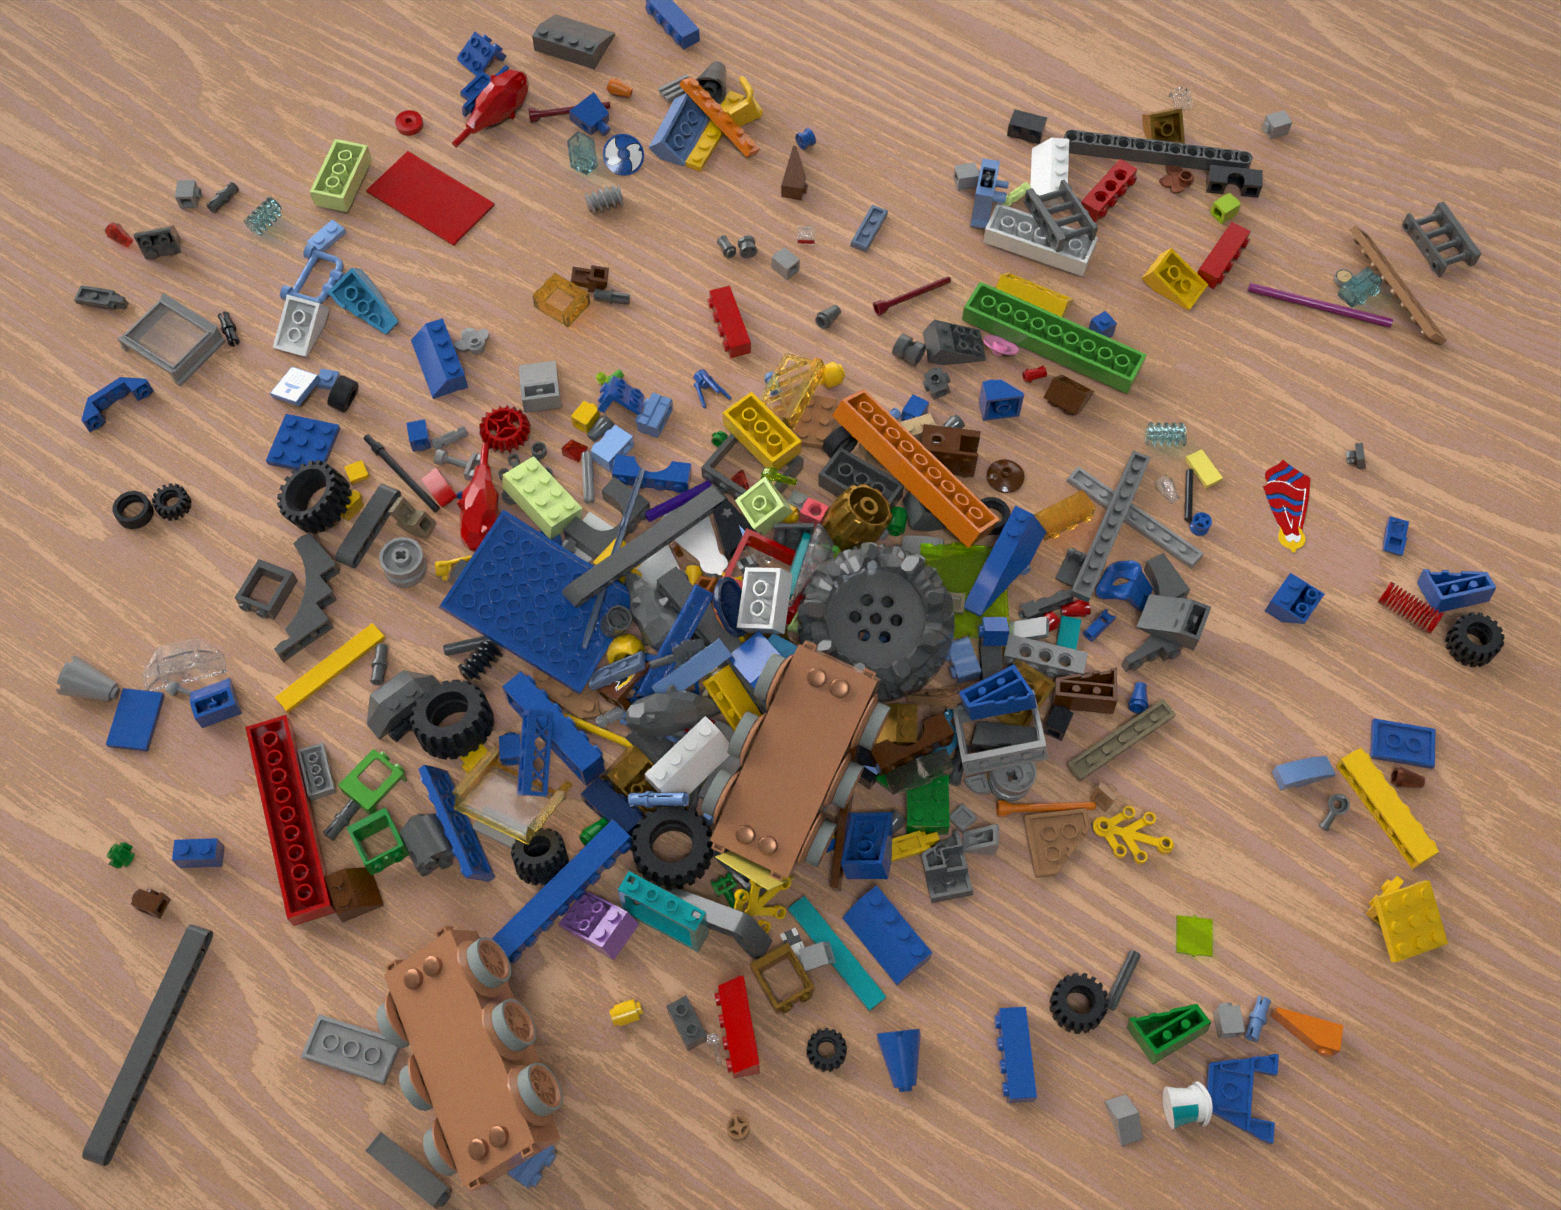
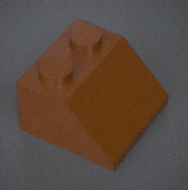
[1043,374,1094,416]
[325,867,384,922]

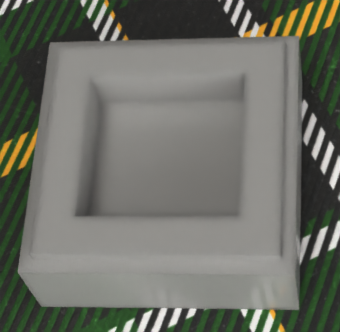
[950,803,977,833]

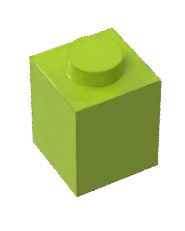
[1210,193,1241,225]

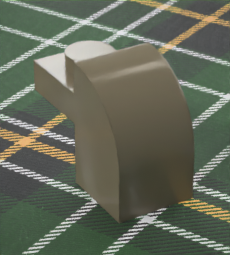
[388,497,437,538]

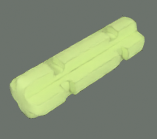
[1003,182,1031,207]

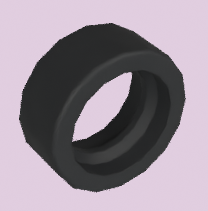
[822,426,858,458]
[112,491,154,529]
[980,497,1010,535]

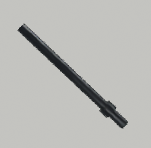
[363,434,440,513]

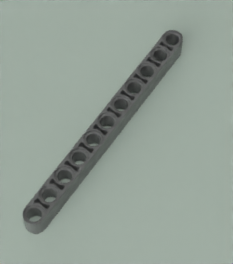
[1064,130,1253,171]
[562,484,728,608]
[82,924,213,1166]

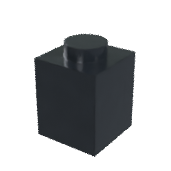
[1043,705,1074,741]

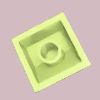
[735,477,793,535]

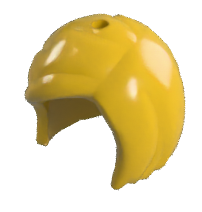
[607,634,645,664]

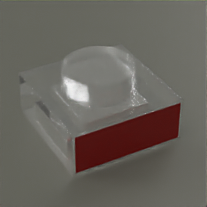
[797,225,816,245]

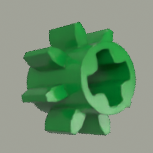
[106,842,135,869]

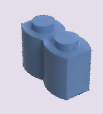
[945,637,981,684]

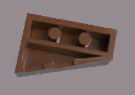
[1052,667,1118,714]

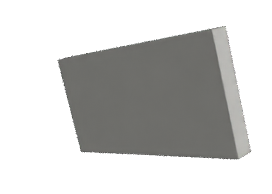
[301,1014,400,1085]

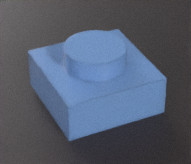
[316,369,340,390]

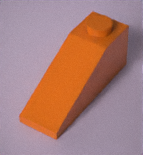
[1271,1007,1344,1057]

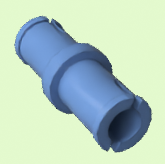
[1244,996,1271,1042]

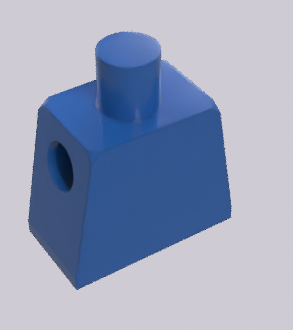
[569,92,611,136]

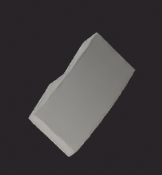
[902,535,944,559]

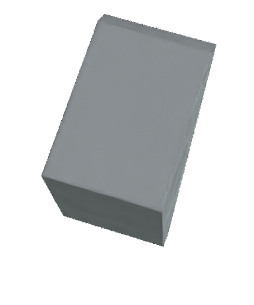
[963,824,999,855]
[1104,1094,1143,1146]

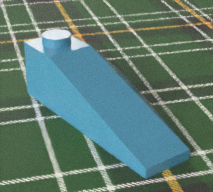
[328,267,399,334]

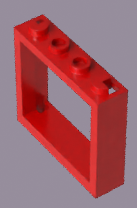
[723,528,818,625]

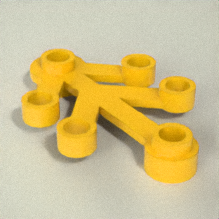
[1092,806,1174,865]
[734,876,791,934]

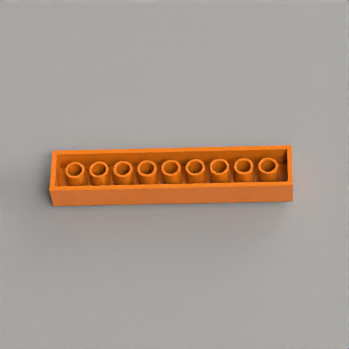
[832,389,1000,548]

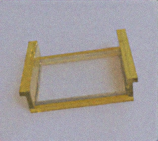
[452,746,572,845]

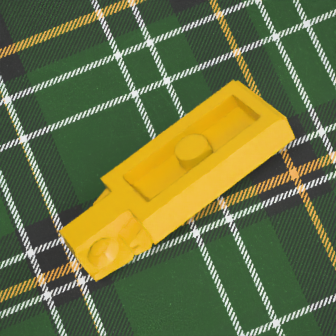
[891,831,940,863]

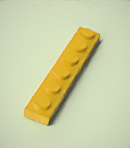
[685,91,745,172]

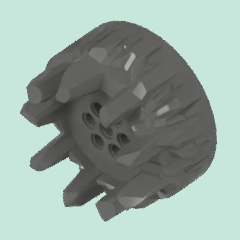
[798,542,955,703]

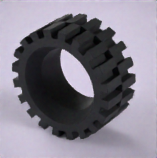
[277,460,352,534]

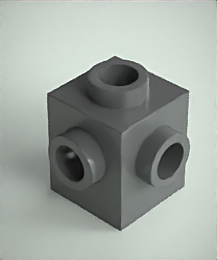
[923,367,951,400]

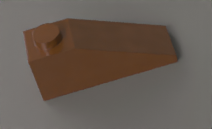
[781,146,808,201]

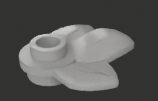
[453,328,489,354]

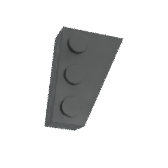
[970,721,1038,753]

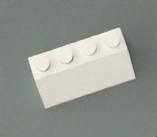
[1030,138,1069,206]
[645,716,730,807]

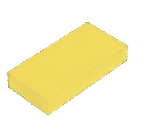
[1185,449,1223,489]

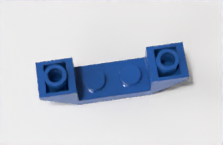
[81,377,154,432]

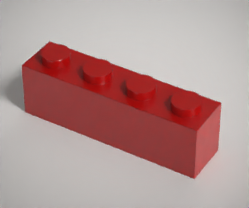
[1197,222,1251,289]
[707,285,751,358]

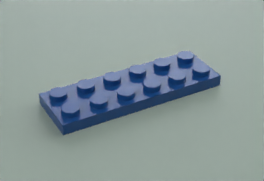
[418,764,496,882]

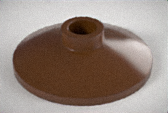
[986,459,1025,493]

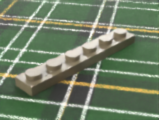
[1067,699,1176,782]

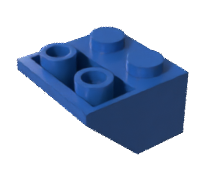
[1265,573,1325,624]
[189,678,242,728]

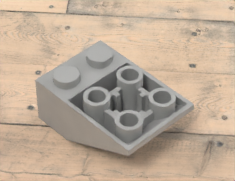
[519,360,562,413]

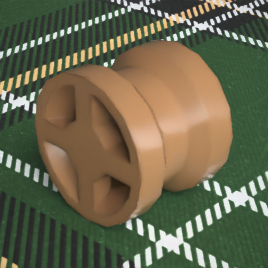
[727,1115,750,1142]

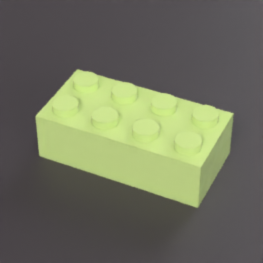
[310,139,372,212]
[502,456,582,539]

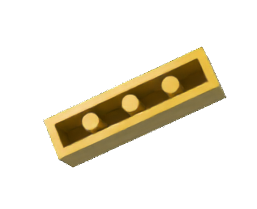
[702,665,762,732]

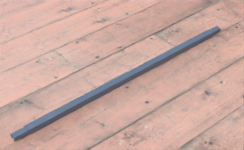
[581,468,646,649]

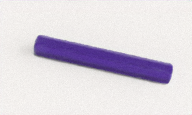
[645,481,712,522]

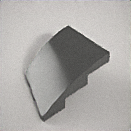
[921,830,973,903]

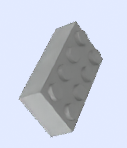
[297,743,337,801]

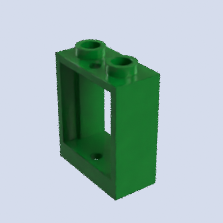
[346,808,409,876]

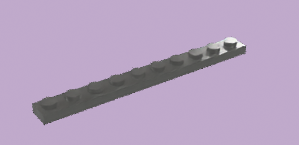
[1070,450,1151,602]

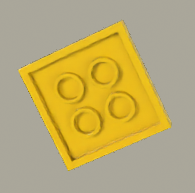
[1373,880,1448,962]

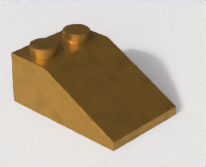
[994,658,1056,727]
[875,703,918,746]

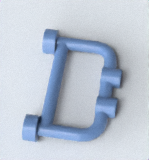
[280,244,344,304]

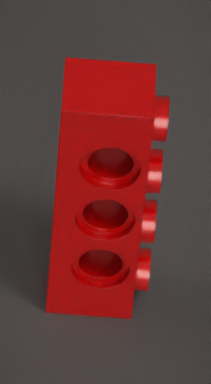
[1081,159,1138,223]

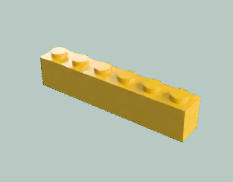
[1335,748,1440,870]

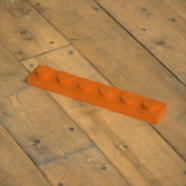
[679,77,760,157]

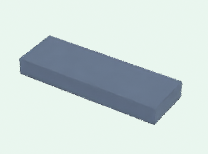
[850,205,888,252]
[589,651,646,691]

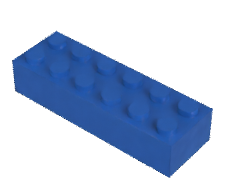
[502,671,605,786]

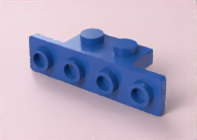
[460,65,509,117]

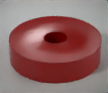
[395,110,423,136]

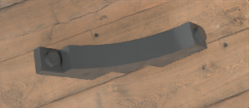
[274,532,340,663]

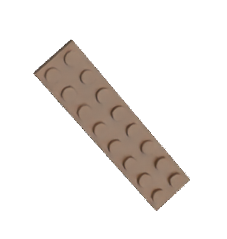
[1350,225,1447,345]

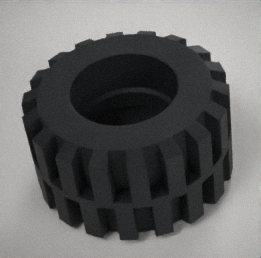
[1445,612,1505,667]
[511,828,569,885]
[1049,973,1109,1034]

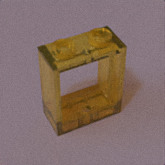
[532,273,591,328]

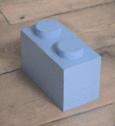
[591,425,634,472]

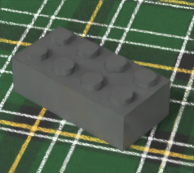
[818,447,904,511]

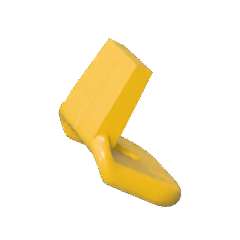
[728,76,763,127]

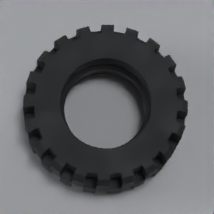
[410,680,494,760]
[631,806,713,890]

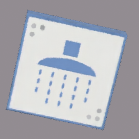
[270,367,321,406]

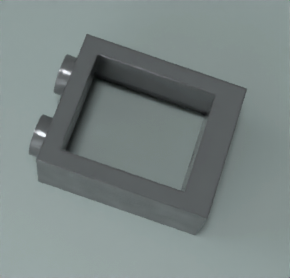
[235,559,298,620]

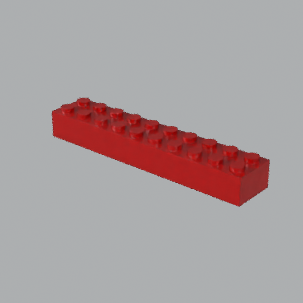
[245,715,336,926]

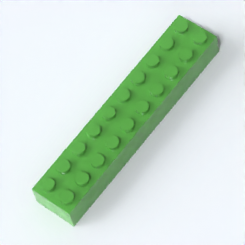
[962,281,1147,394]

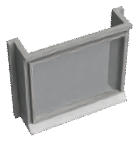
[117,293,226,386]

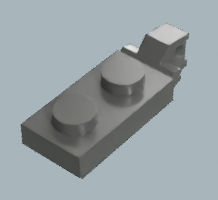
[74,285,129,309]

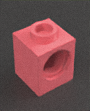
[799,497,829,531]

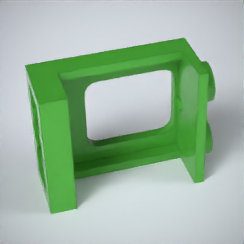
[338,749,407,815]

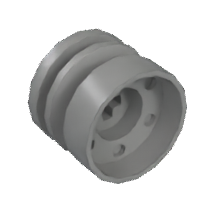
[988,762,1037,802]

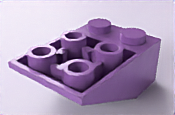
[558,891,639,960]

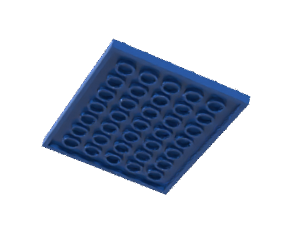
[439,510,630,694]

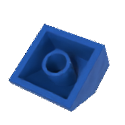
[979,379,1024,421]

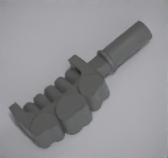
[649,638,705,670]

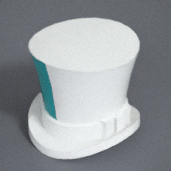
[1163,1081,1213,1129]

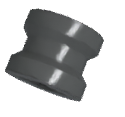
[738,236,758,258]

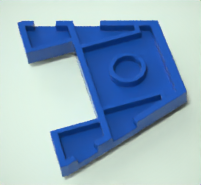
[1206,1054,1279,1145]

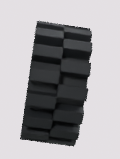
[152,483,192,521]
[807,1028,847,1072]

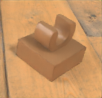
[1090,783,1118,812]

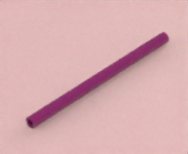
[1247,282,1393,328]

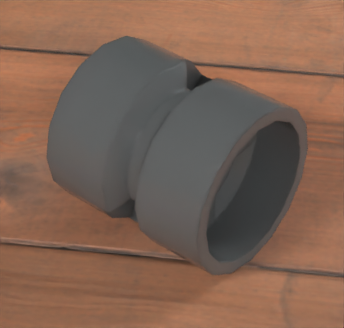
[892,333,926,366]
[600,605,632,638]

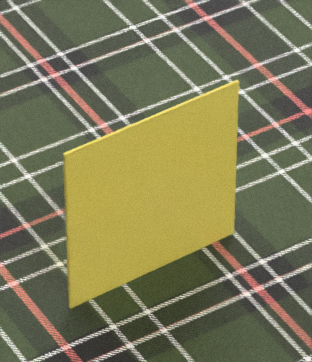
[715,851,795,890]

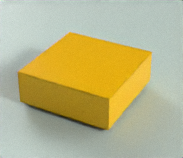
[344,460,369,485]

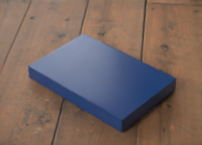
[106,688,165,752]
[1370,718,1436,769]

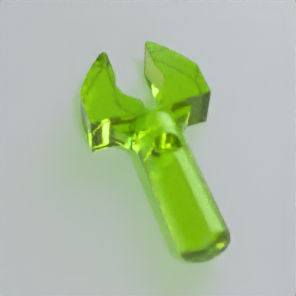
[761,467,797,486]

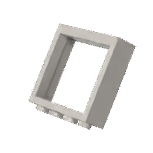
[953,690,1049,776]

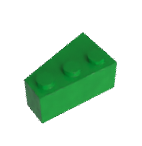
[1127,1004,1211,1064]

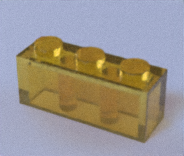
[1034,490,1096,541]

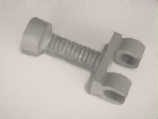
[434,449,481,481]

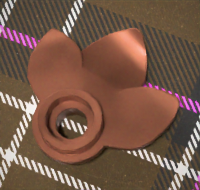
[1159,165,1194,193]

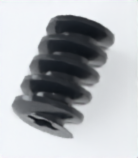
[458,641,503,684]

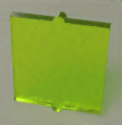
[1176,915,1213,957]

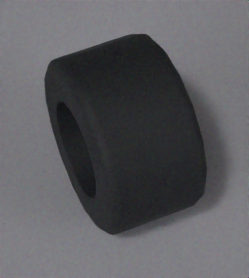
[327,375,359,412]

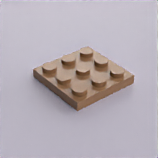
[778,391,838,449]

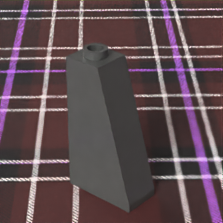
[365,1132,452,1210]

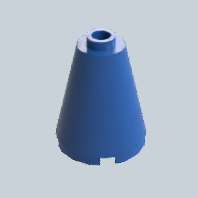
[877,1029,921,1092]

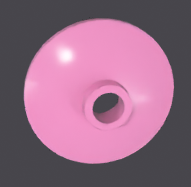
[983,335,1019,356]

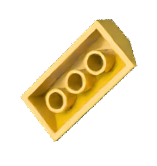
[996,272,1073,318]

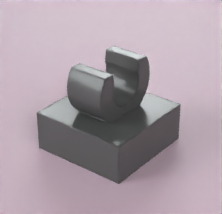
[1346,443,1366,469]

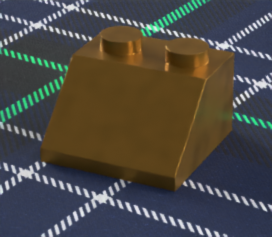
[1142,108,1185,144]

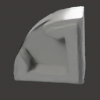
[964,773,991,795]

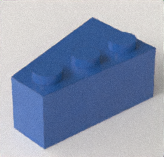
[1417,569,1497,613]
[959,665,1037,721]

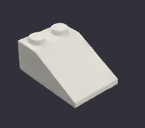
[273,295,329,357]

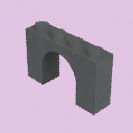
[563,477,650,560]

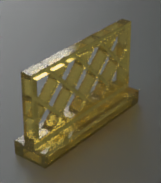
[759,352,826,430]

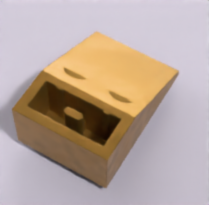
[601,745,659,815]

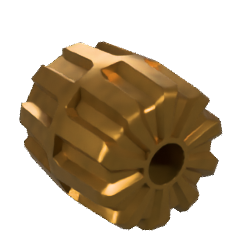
[821,484,892,552]

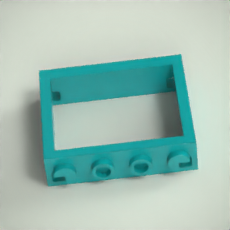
[618,871,709,953]

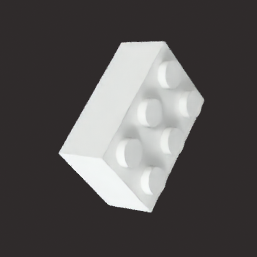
[737,567,793,634]

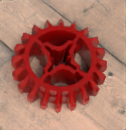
[479,405,530,454]

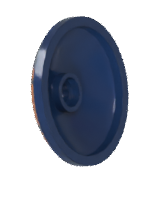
[713,577,747,638]

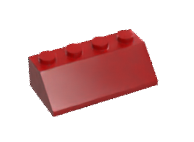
[714,975,760,1078]

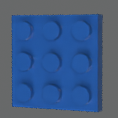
[266,414,340,470]

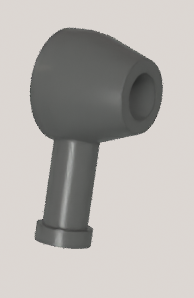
[1319,794,1350,831]

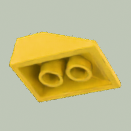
[1141,247,1208,310]

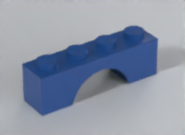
[612,454,692,493]

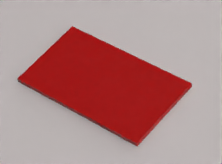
[366,151,495,246]

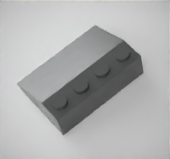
[532,14,615,70]

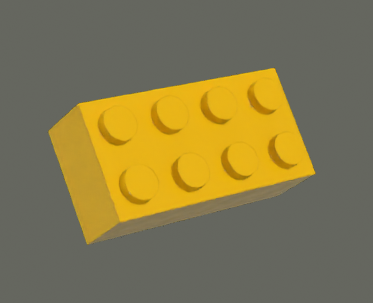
[722,391,802,474]

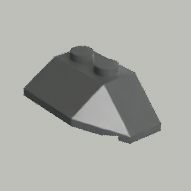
[367,670,440,740]

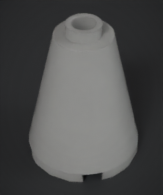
[56,656,120,702]

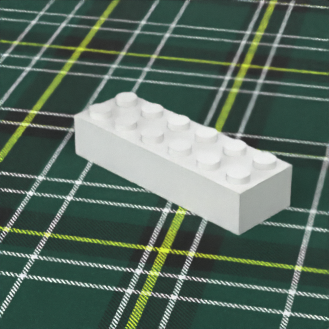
[983,203,1098,277]

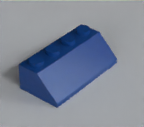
[411,318,468,399]
[842,886,932,986]

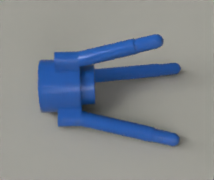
[693,369,732,408]

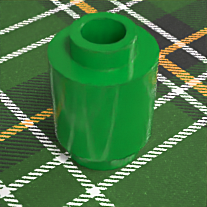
[886,506,908,536]

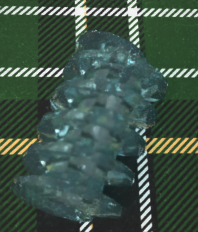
[243,197,282,236]
[1145,422,1187,446]

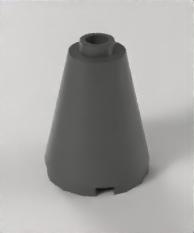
[696,61,726,104]

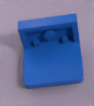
[457,31,506,76]
[597,375,644,415]

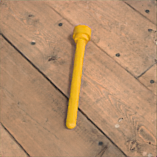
[564,714,633,748]

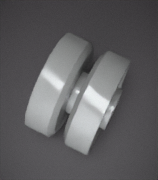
[379,537,428,588]

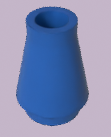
[1128,682,1149,713]

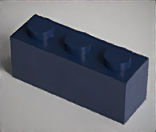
[581,777,644,837]

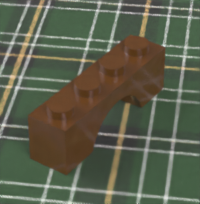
[868,713,955,776]

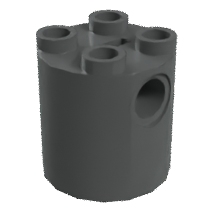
[399,814,455,877]

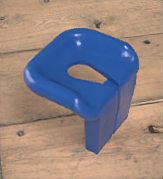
[1096,560,1153,611]

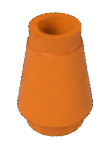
[607,78,633,98]

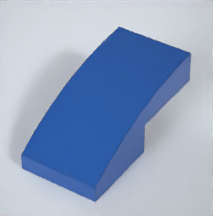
[1382,516,1410,556]

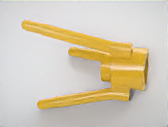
[435,556,472,581]

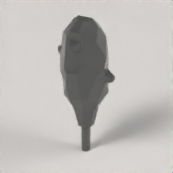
[624,571,678,652]
[626,685,722,740]

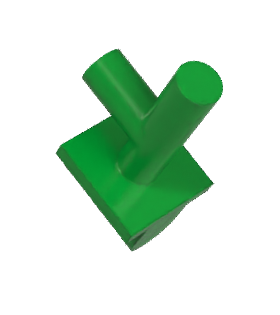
[710,873,746,909]

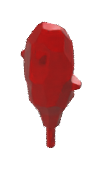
[452,69,529,148]
[457,443,499,552]

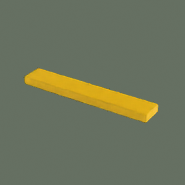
[274,623,386,713]

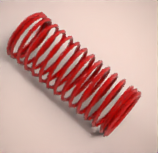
[1377,582,1444,634]

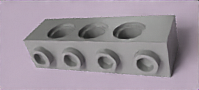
[1002,634,1088,677]

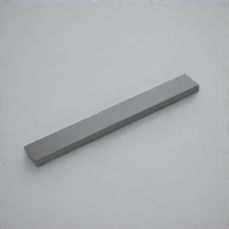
[1066,466,1204,569]

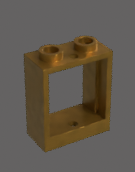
[750,942,815,1014]

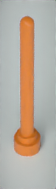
[996,800,1097,817]

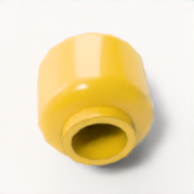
[816,362,845,389]

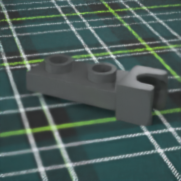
[1018,589,1074,620]

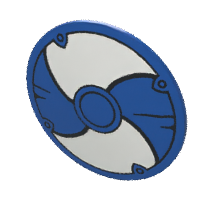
[603,134,644,176]

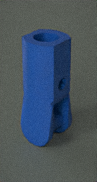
[1083,609,1116,642]

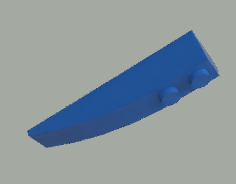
[964,505,1046,617]

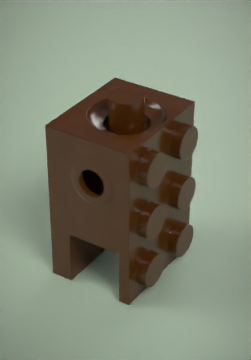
[921,424,981,477]

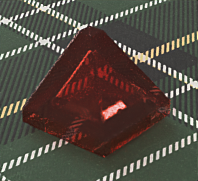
[561,439,588,462]
[730,470,750,494]

